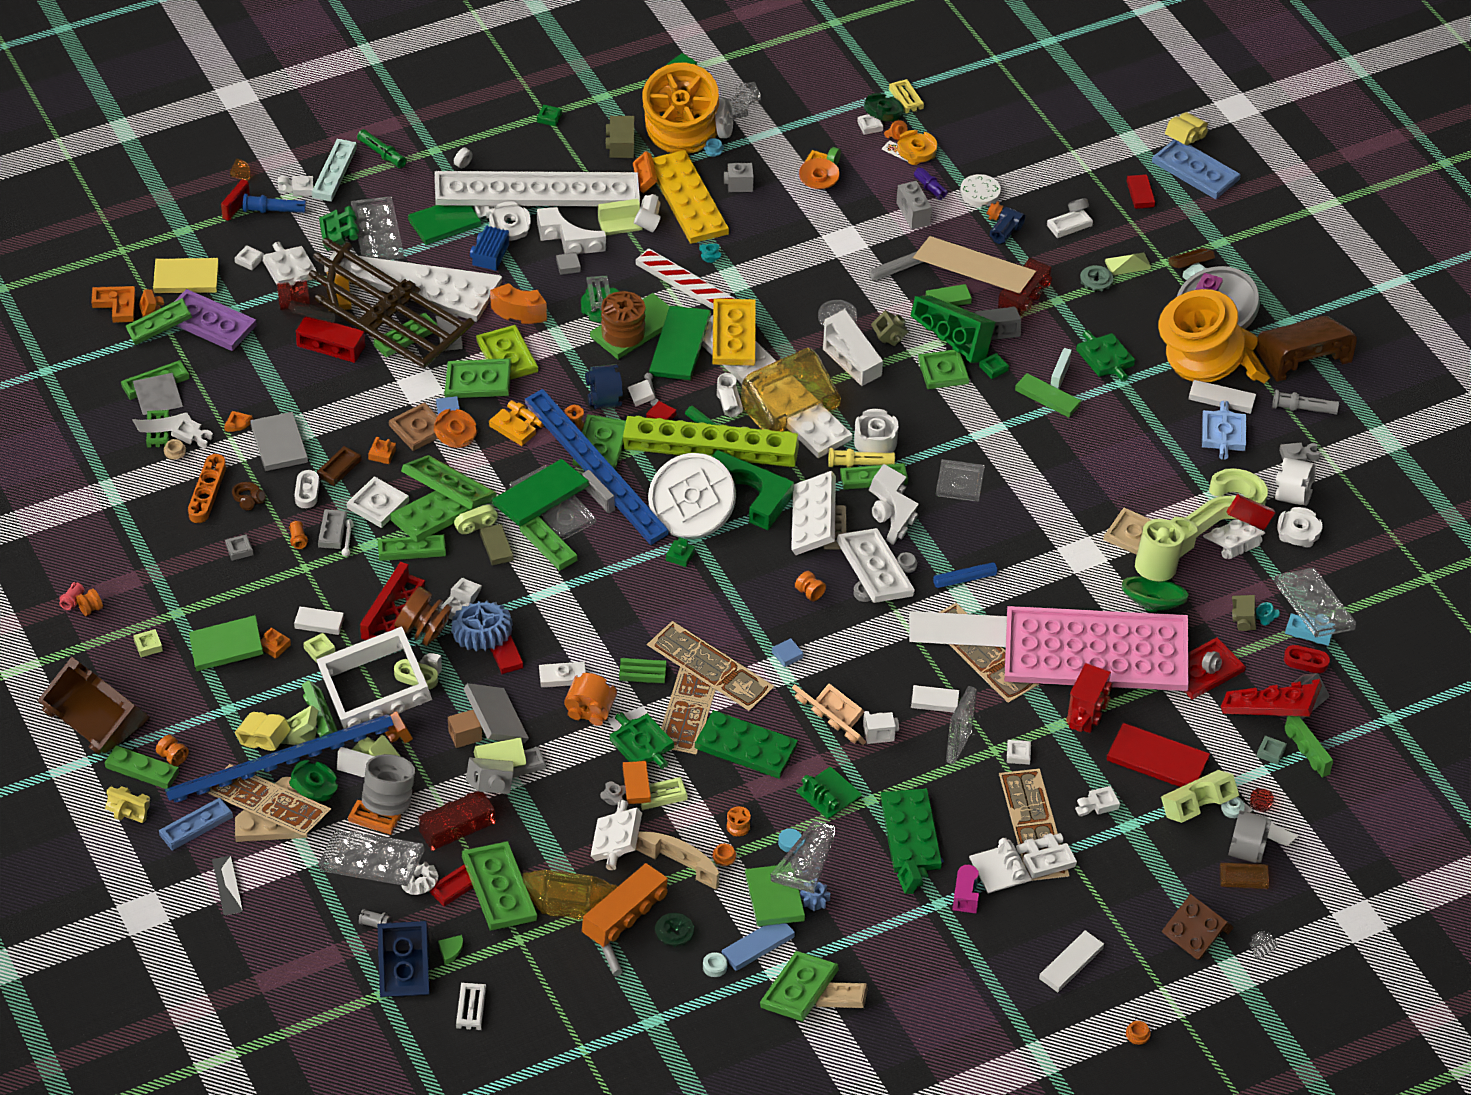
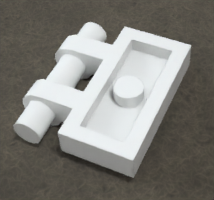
[1016,833,1077,879]

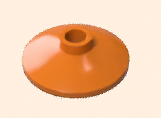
[799,158,839,189]

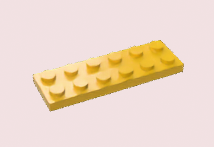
[652,150,729,244]

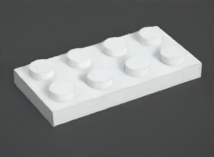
[792,471,836,555]
[836,528,915,603]

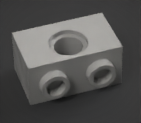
[896,181,932,230]

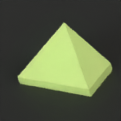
[1105,252,1151,275]

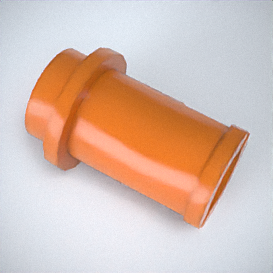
[289,521,308,549]

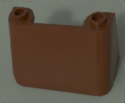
[1255,316,1357,382]
[37,657,150,755]

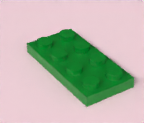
[694,710,798,779]
[880,788,942,873]

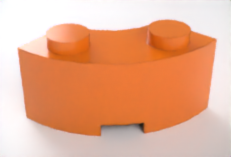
[490,283,547,324]

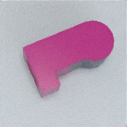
[952,865,979,913]

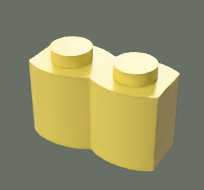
[1165,112,1208,145]
[234,712,291,751]

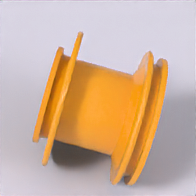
[1158,289,1245,382]

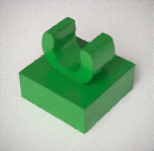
[666,537,695,567]
[897,860,928,894]

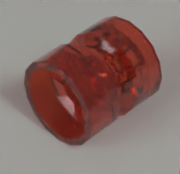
[277,280,310,310]

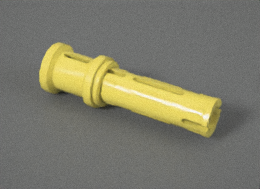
[828,448,895,468]

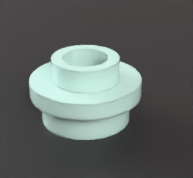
[1221,797,1245,818]

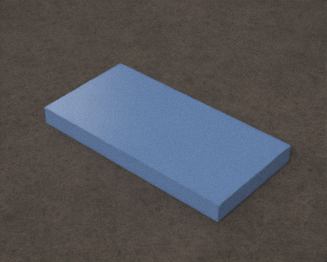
[1152,139,1241,199]

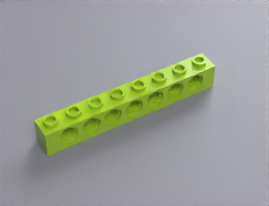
[623,416,799,467]

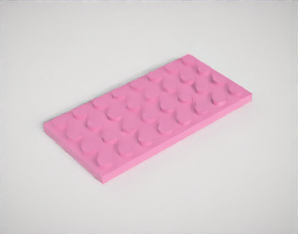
[1004,606,1188,691]

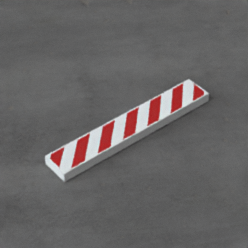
[636,249,735,309]

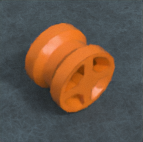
[76,588,103,616]
[727,806,751,837]

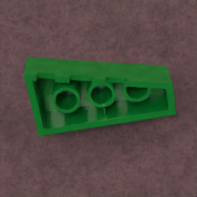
[910,295,996,363]

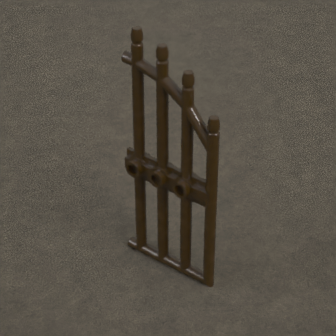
[309,238,475,369]

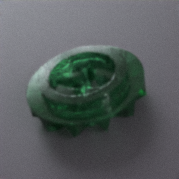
[655,913,694,948]

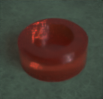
[1249,788,1274,812]

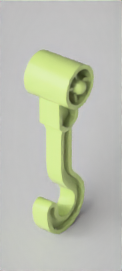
[1135,468,1268,582]

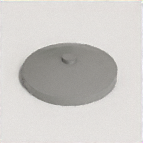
[1177,266,1260,329]

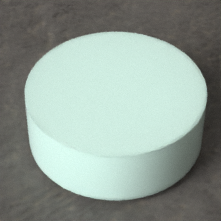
[703,953,727,977]

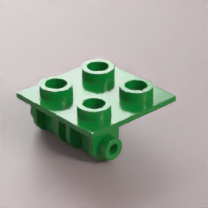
[796,766,862,820]

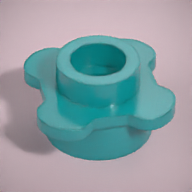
[699,243,721,263]
[1256,602,1280,626]

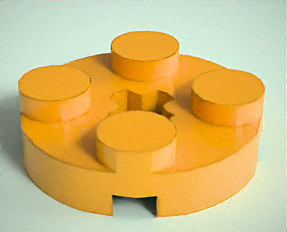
[897,130,937,165]

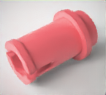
[59,582,85,610]

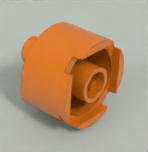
[564,673,617,726]

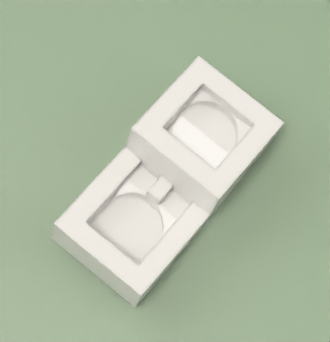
[439,578,481,619]

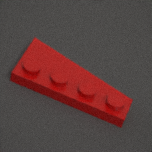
[1221,679,1322,716]

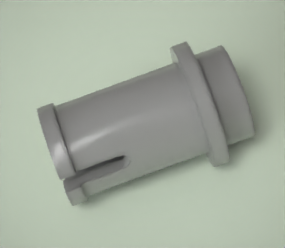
[359,909,391,928]

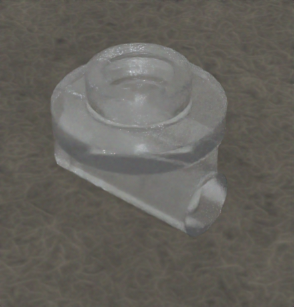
[1249,931,1278,959]

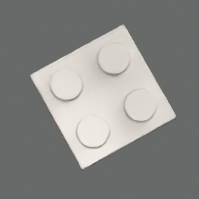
[347,477,409,528]

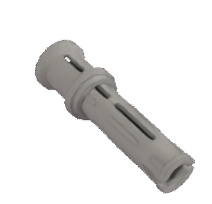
[1272,390,1339,415]

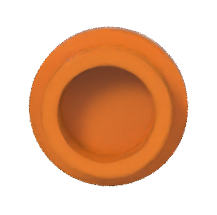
[986,201,1003,221]
[713,843,736,866]
[1126,1021,1151,1045]

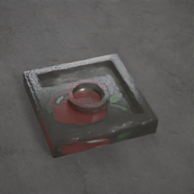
[288,300,336,323]

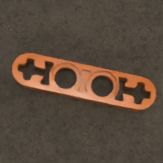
[188,454,226,523]

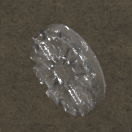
[818,300,857,326]

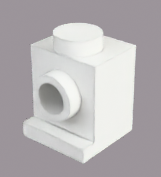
[863,711,899,744]

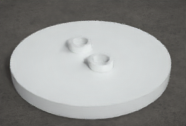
[648,453,736,539]

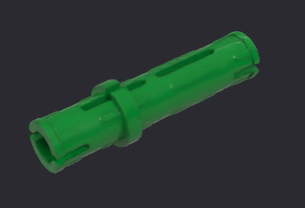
[357,129,407,169]

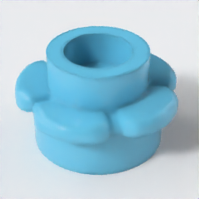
[704,138,724,157]

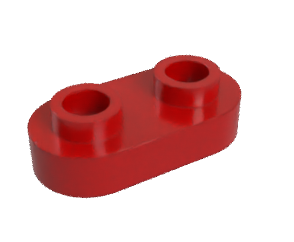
[1284,645,1330,673]

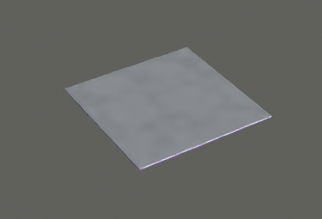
[133,373,183,415]

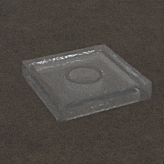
[936,459,985,502]

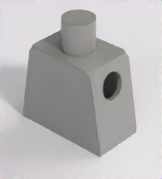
[466,757,513,794]

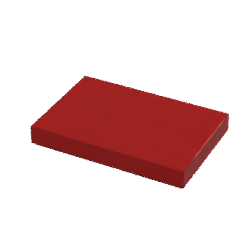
[1184,637,1246,700]

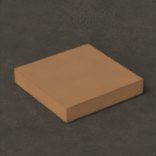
[389,402,438,451]

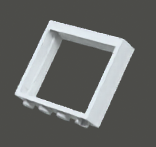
[316,627,432,729]

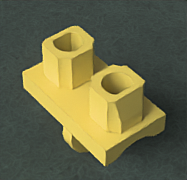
[105,786,150,823]

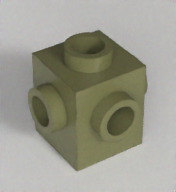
[871,310,909,346]

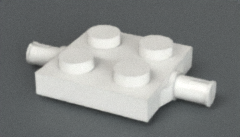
[263,242,316,293]
[591,800,642,870]

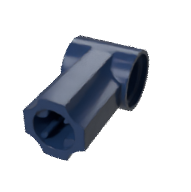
[990,207,1025,244]

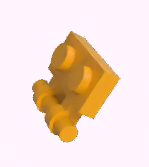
[489,400,544,446]

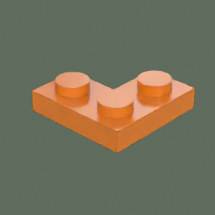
[92,286,135,322]

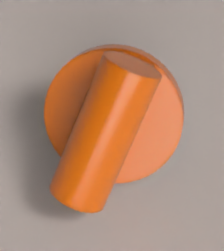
[884,120,908,140]

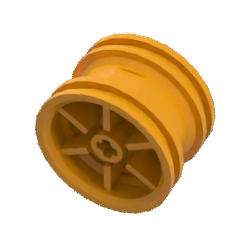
[643,63,719,154]

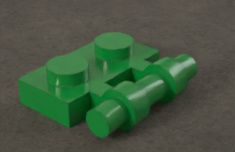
[319,206,359,251]

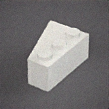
[823,309,883,386]

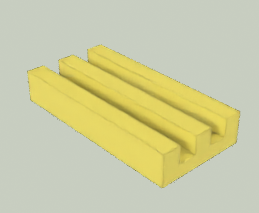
[889,79,924,113]

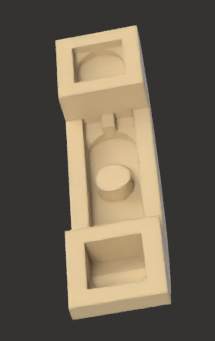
[635,832,719,890]

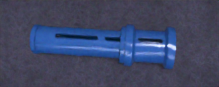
[243,194,306,213]

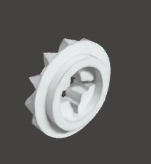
[400,862,438,895]

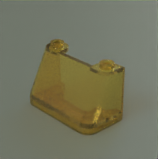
[741,348,841,432]

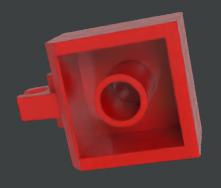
[1066,663,1113,733]

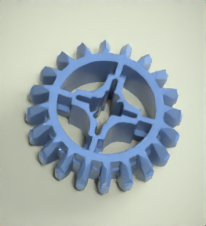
[451,600,513,652]

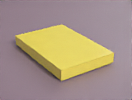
[153,258,219,293]

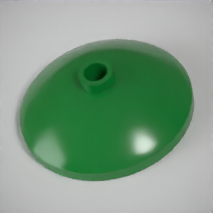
[1121,576,1188,612]

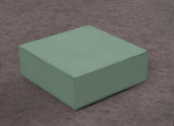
[1256,736,1287,765]

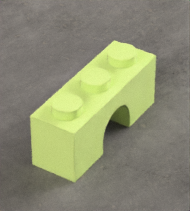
[1161,770,1239,823]

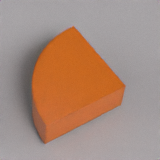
[224,411,253,432]

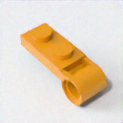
[1240,327,1270,384]

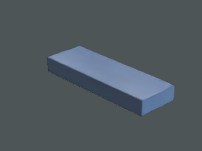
[159,797,233,850]
[722,923,795,971]

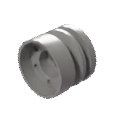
[362,754,415,816]

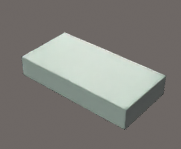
[1051,348,1072,389]

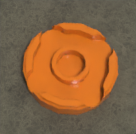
[434,409,477,448]

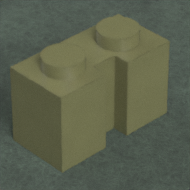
[606,116,634,158]

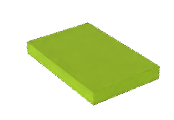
[476,325,538,380]

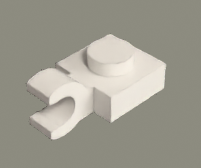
[278,176,313,196]
[1075,786,1120,816]

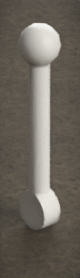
[342,519,354,557]

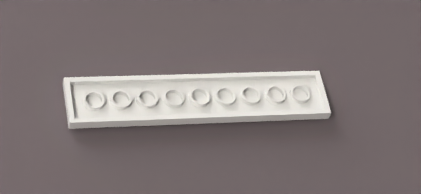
[435,171,640,206]
[702,316,852,458]

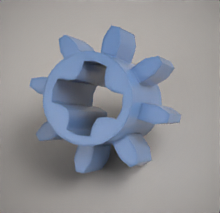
[800,880,830,911]

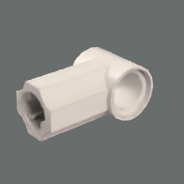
[634,194,660,232]
[717,373,743,418]

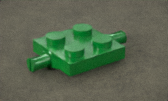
[1076,330,1135,382]
[609,712,674,769]

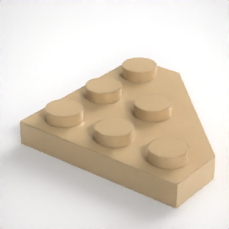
[235,777,307,842]

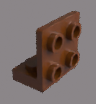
[1162,894,1234,960]

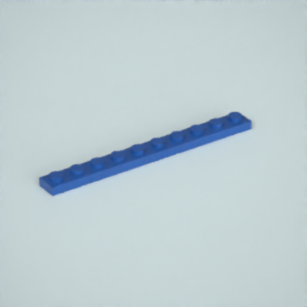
[525,389,668,545]
[165,714,393,802]

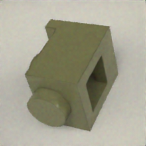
[1232,595,1256,631]

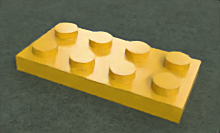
[712,298,756,365]

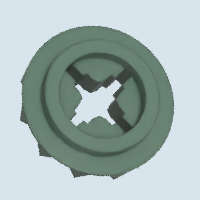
[1080,266,1113,292]

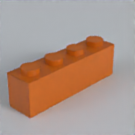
[582,863,668,947]

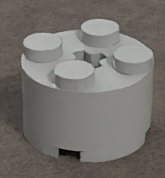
[1228,810,1272,863]

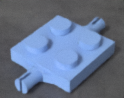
[1202,401,1246,460]

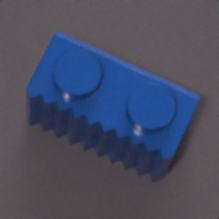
[470,225,509,271]

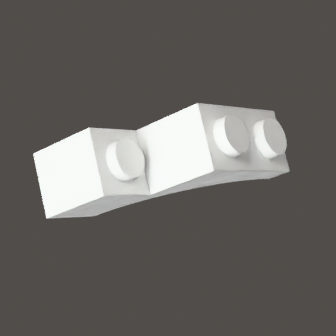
[537,207,606,254]
[869,464,918,545]

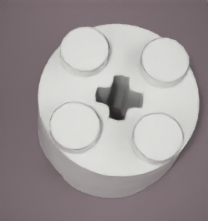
[854,409,898,453]
[1275,458,1316,505]

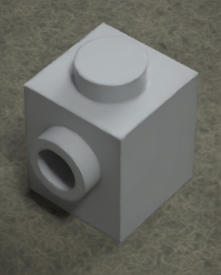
[724,163,753,192]

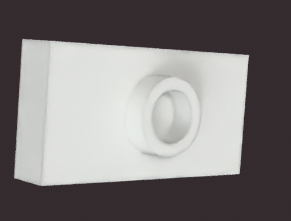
[539,662,586,688]

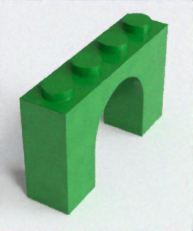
[712,450,794,530]

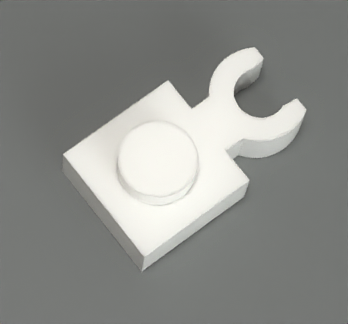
[171,416,213,448]

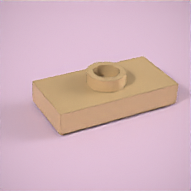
[815,983,868,1008]

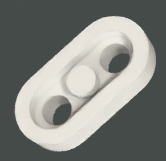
[295,470,319,508]

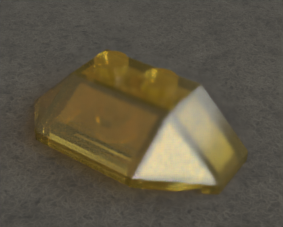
[523,870,618,920]

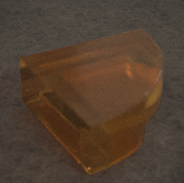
[230,158,251,181]

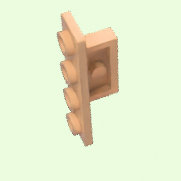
[792,684,866,745]

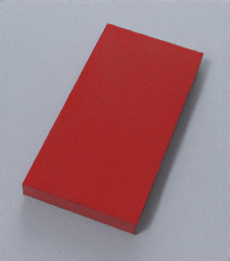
[1107,723,1210,787]

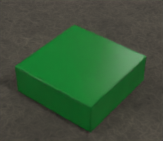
[537,105,562,127]
[979,353,1009,379]

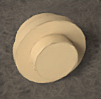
[164,439,186,460]

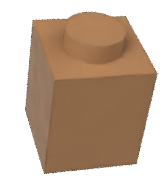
[448,709,483,748]

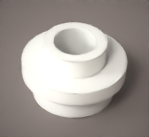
[872,500,891,523]

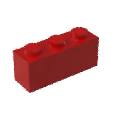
[296,316,365,363]

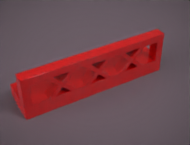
[360,562,425,640]

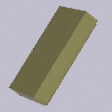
[480,524,514,565]

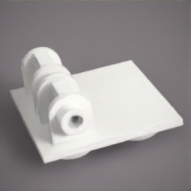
[1203,519,1265,559]
[969,838,1032,893]

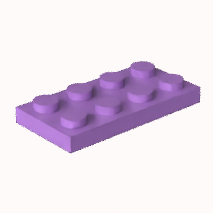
[174,289,257,351]

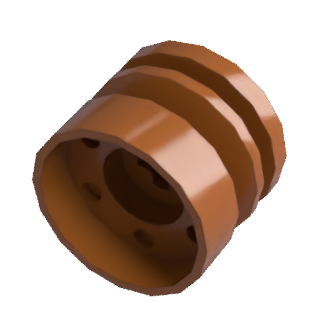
[601,291,646,348]
[394,586,452,647]

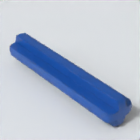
[933,562,997,588]

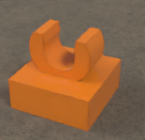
[139,289,164,317]
[368,437,396,464]
[261,628,291,659]
[385,711,413,743]

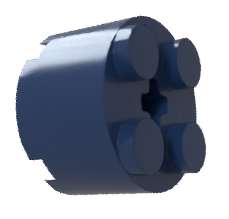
[585,364,623,409]

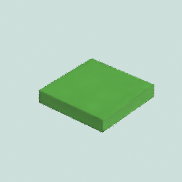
[918,350,969,389]

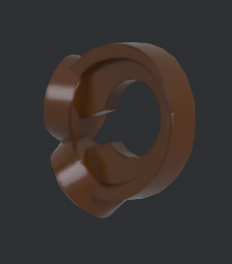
[232,482,266,510]

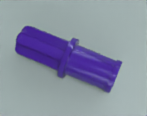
[914,168,948,200]

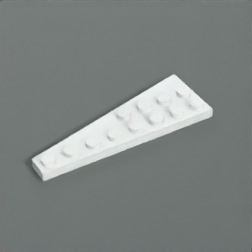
[324,252,502,322]

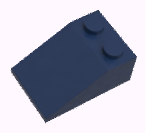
[377,921,429,997]

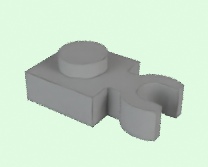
[1279,443,1320,462]

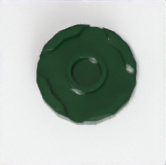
[864,93,903,121]

